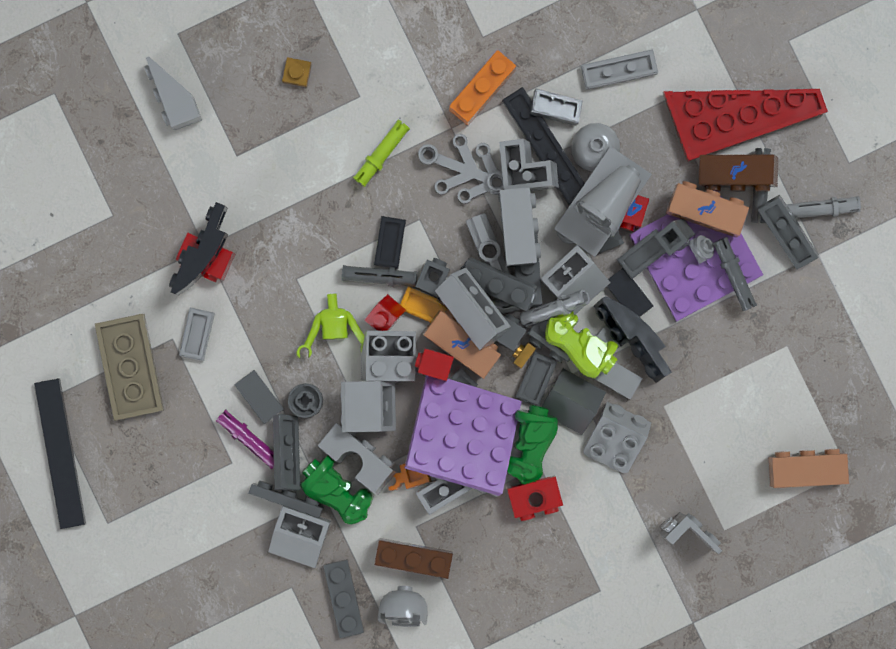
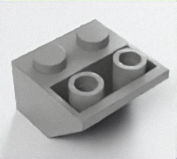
[541,245,611,314]
[361,331,416,381]
[340,381,396,432]
[268,506,331,568]

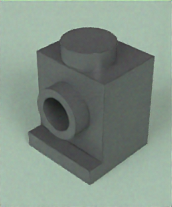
[655,218,695,256]
[415,258,450,297]

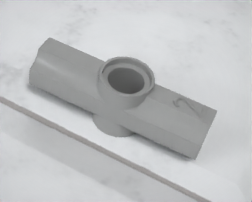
[466,213,510,274]

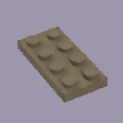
[95,314,164,421]

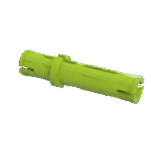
[353,119,410,187]

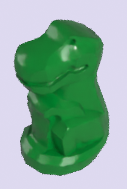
[507,405,558,484]
[300,455,374,524]

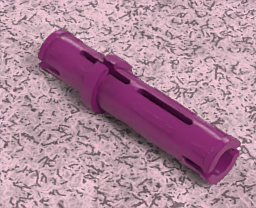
[216,409,274,470]

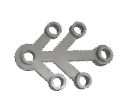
[418,134,504,204]

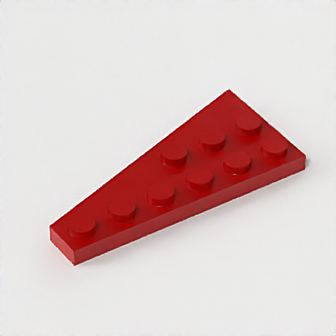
[663,89,828,162]

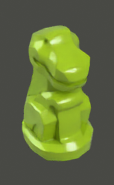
[545,311,618,379]

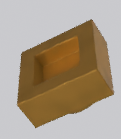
[282,57,312,87]
[512,343,536,369]

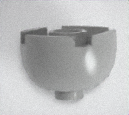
[571,123,620,173]
[378,586,428,627]

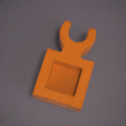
[388,463,432,490]

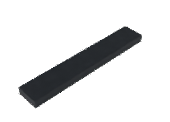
[502,87,585,206]
[34,378,86,529]

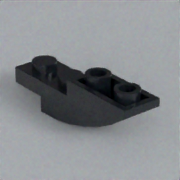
[169,202,228,296]
[594,296,672,383]

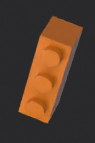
[449,50,516,126]

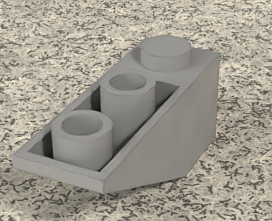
[144,57,202,130]

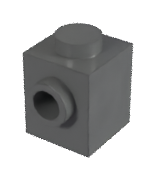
[496,313,526,351]

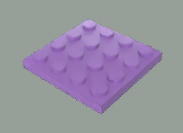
[629,195,763,322]
[405,375,522,496]

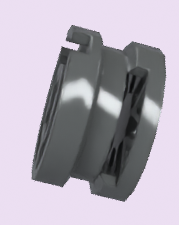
[288,383,324,418]

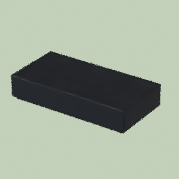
[374,216,406,269]
[607,268,654,317]

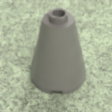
[574,165,641,236]

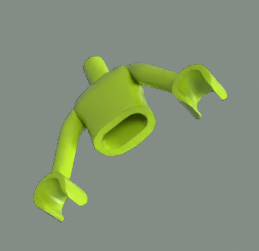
[296,294,365,358]

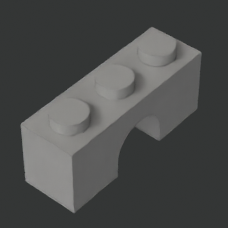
[318,423,396,495]

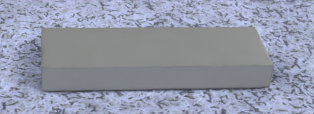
[581,49,658,90]

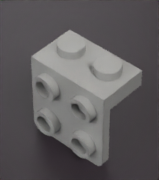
[584,402,651,473]
[659,512,722,554]

